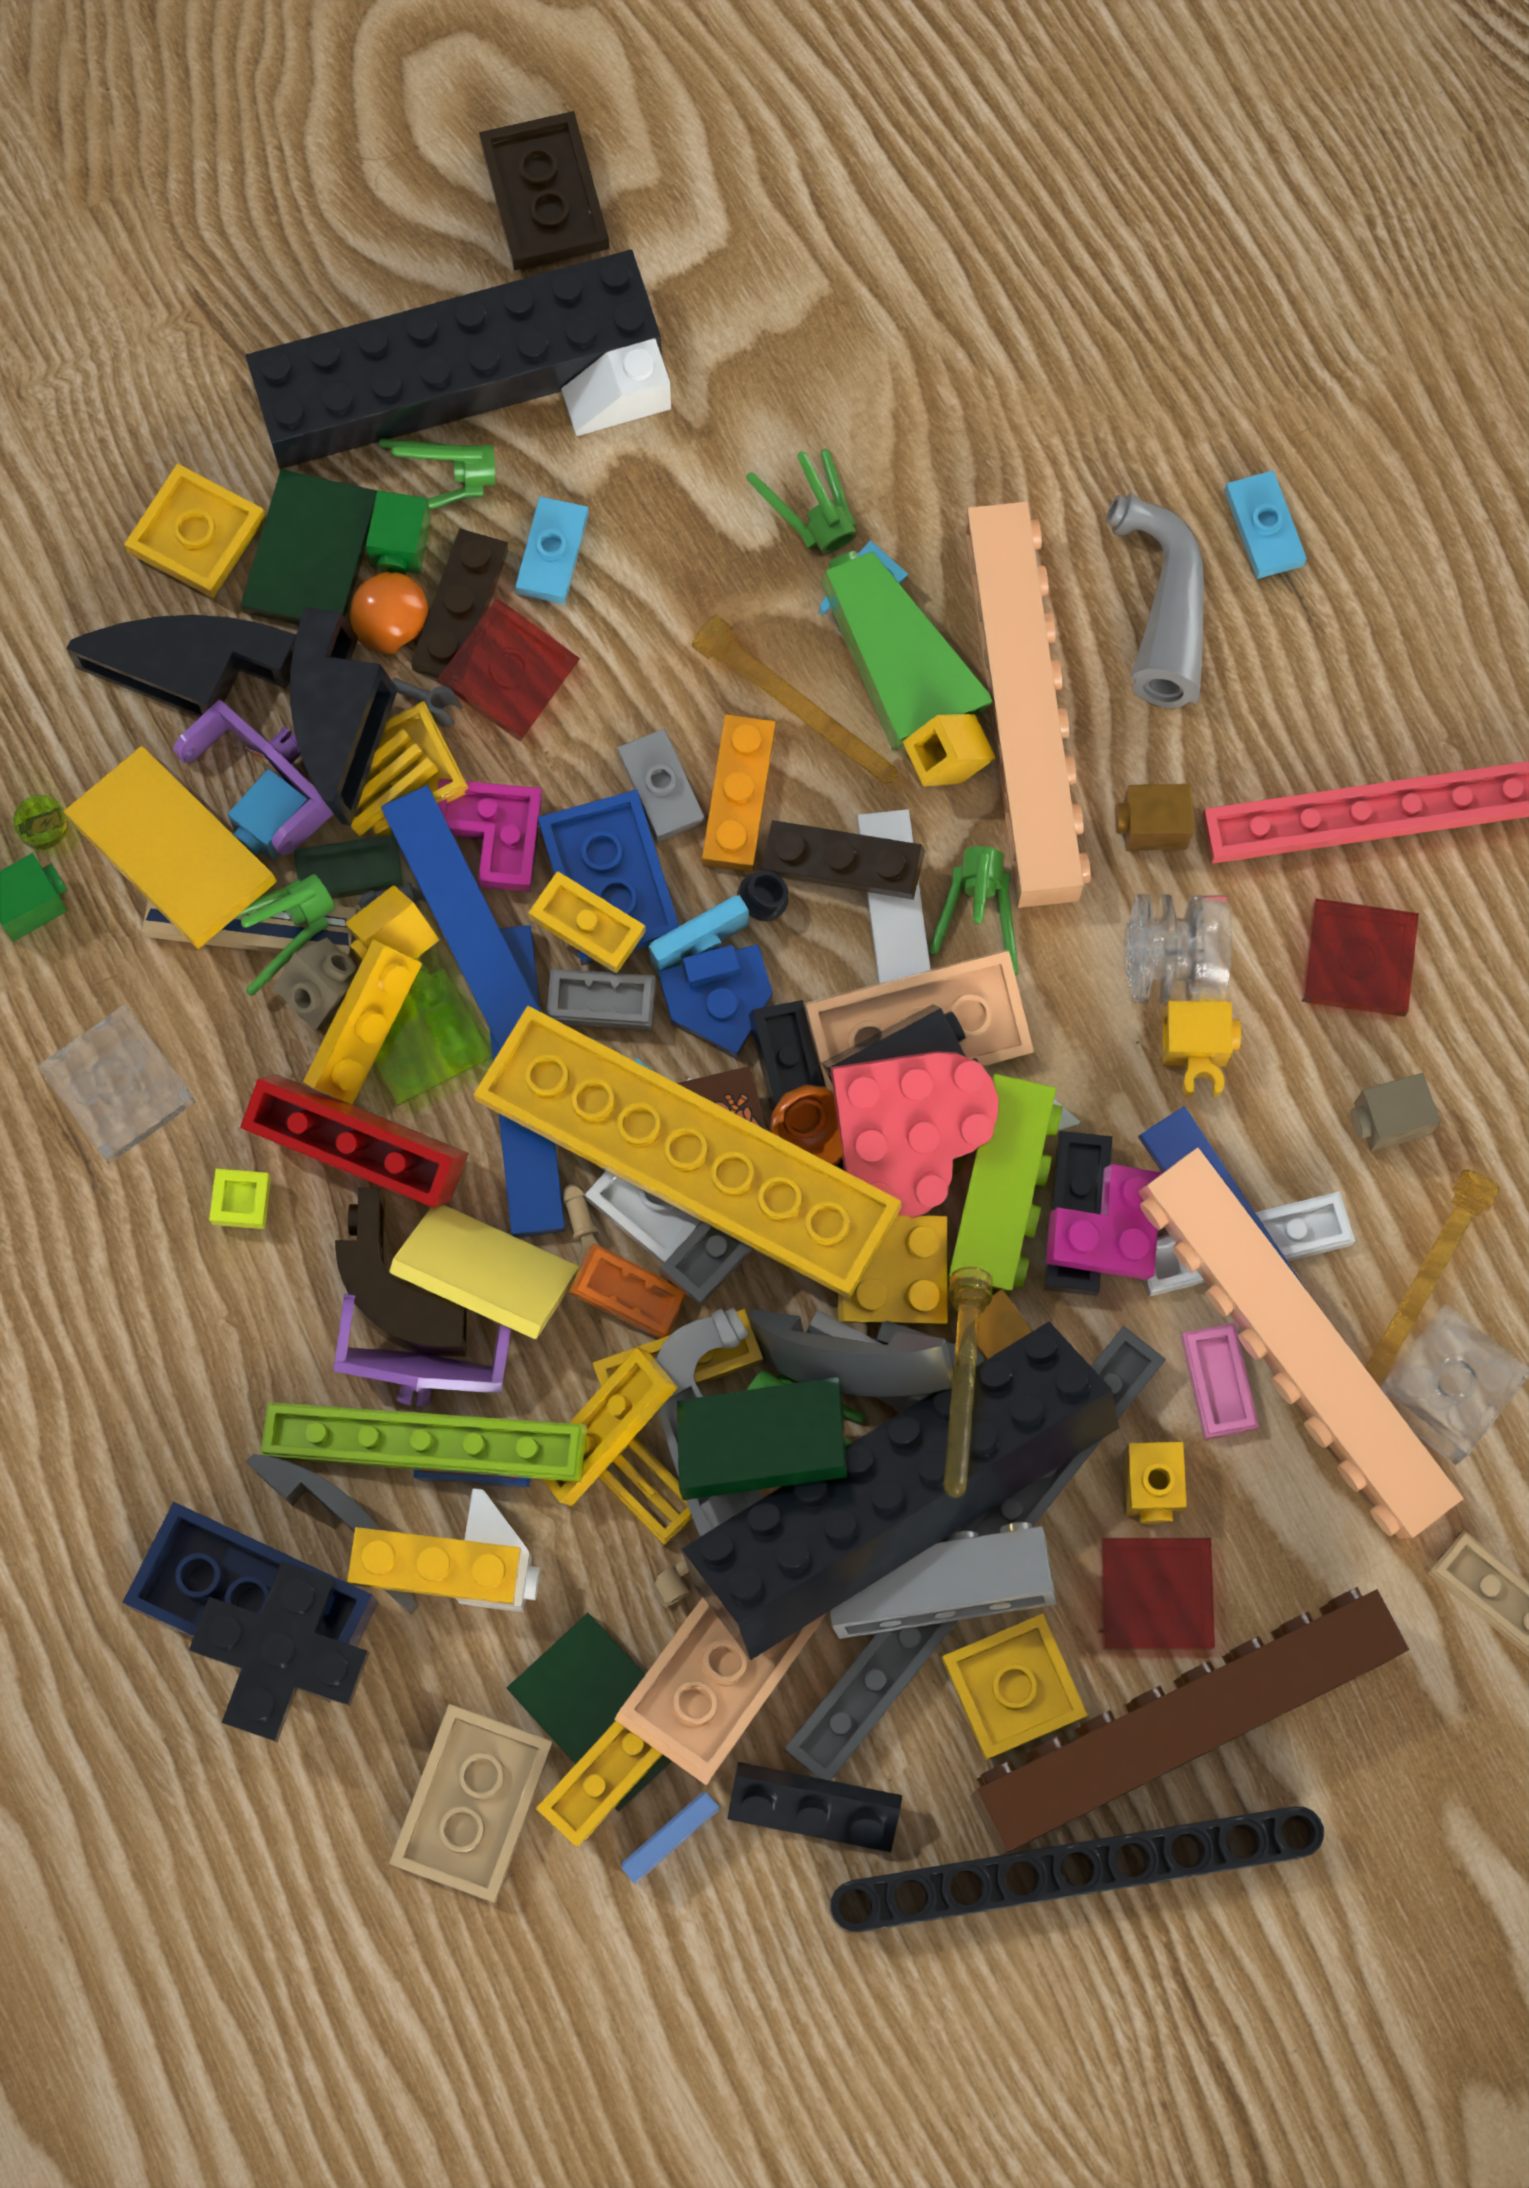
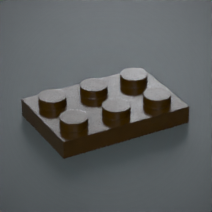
[479,111,610,271]

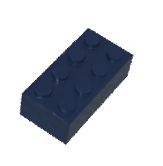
[122,1501,379,1703]

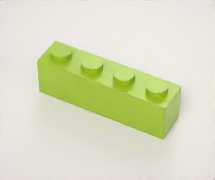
[947,1073,1063,1298]

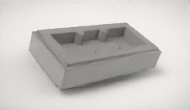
[617,728,705,843]
[547,969,656,1031]

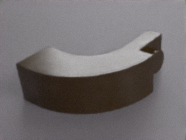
[335,1188,467,1357]

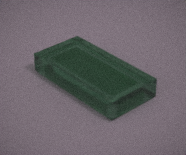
[294,834,404,899]

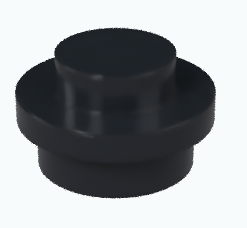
[737,870,788,922]

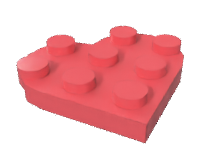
[830,1051,999,1218]

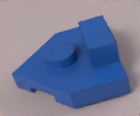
[658,944,773,1059]

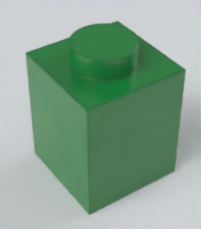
[366,490,431,575]
[0,853,67,942]

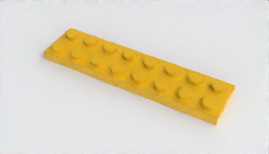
[473,1006,902,1299]

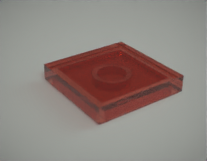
[437,598,580,742]
[1302,898,1419,1017]
[1100,1538,1215,1650]

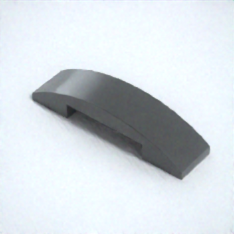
[748,1309,956,1397]
[246,1454,419,1615]

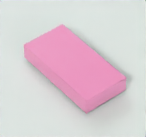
[1180,1323,1259,1440]

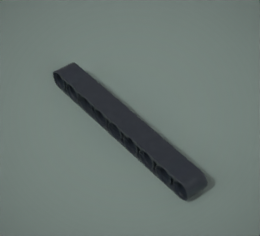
[829,1806,1324,1933]

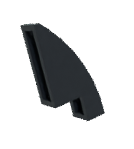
[290,607,398,826]
[66,615,296,718]

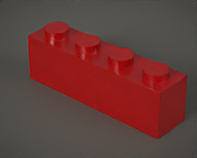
[240,1074,469,1208]

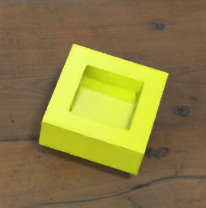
[209,1168,271,1229]

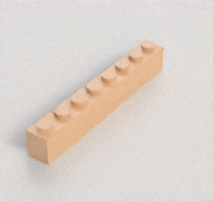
[964,502,1091,908]
[1138,1148,1464,1539]

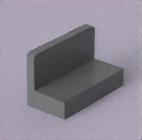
[660,1221,754,1307]

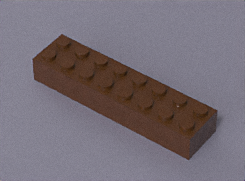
[970,1587,1410,1856]

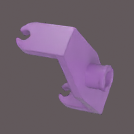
[173,699,333,856]
[333,1294,511,1407]

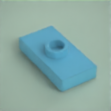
[1224,470,1307,579]
[515,496,589,605]
[649,895,749,974]

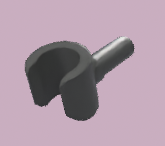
[392,677,463,727]

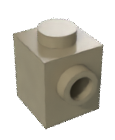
[1351,1073,1440,1152]

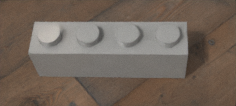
[830,1522,1057,1639]

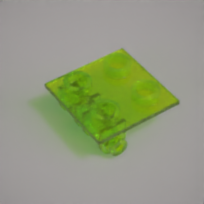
[374,968,492,1106]

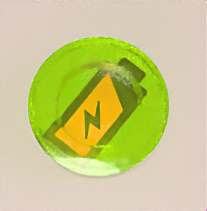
[13,795,68,850]

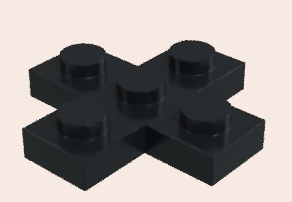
[189,1561,369,1743]

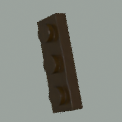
[411,528,509,685]
[761,820,925,900]

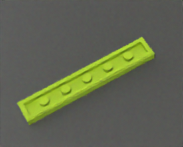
[260,1402,587,1482]

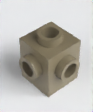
[273,937,358,1031]

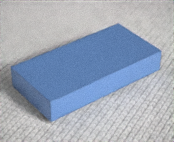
[621,1792,719,1885]

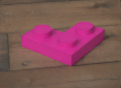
[437,779,543,892]
[1046,1164,1161,1280]

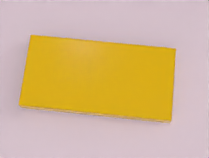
[63,746,277,949]

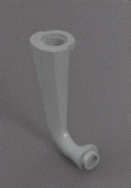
[1106,493,1204,709]
[656,1307,763,1537]

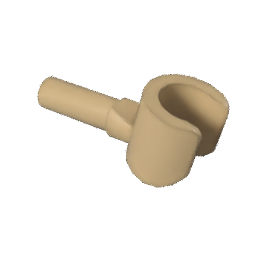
[653,1559,690,1608]

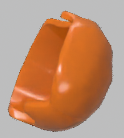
[349,571,430,654]
[770,1085,842,1166]

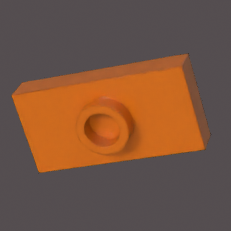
[568,1244,687,1339]

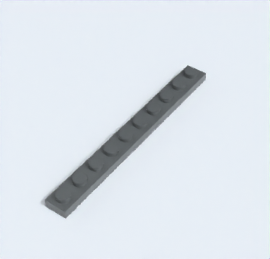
[784,1326,1166,1781]

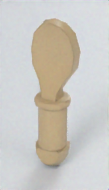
[562,1184,600,1268]

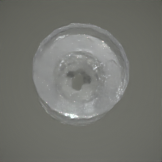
[1124,893,1232,1004]

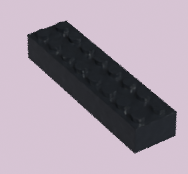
[245,249,662,469]
[681,1321,1119,1660]

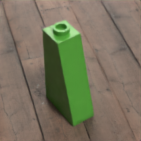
[820,551,993,750]

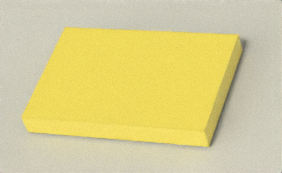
[389,1205,579,1339]

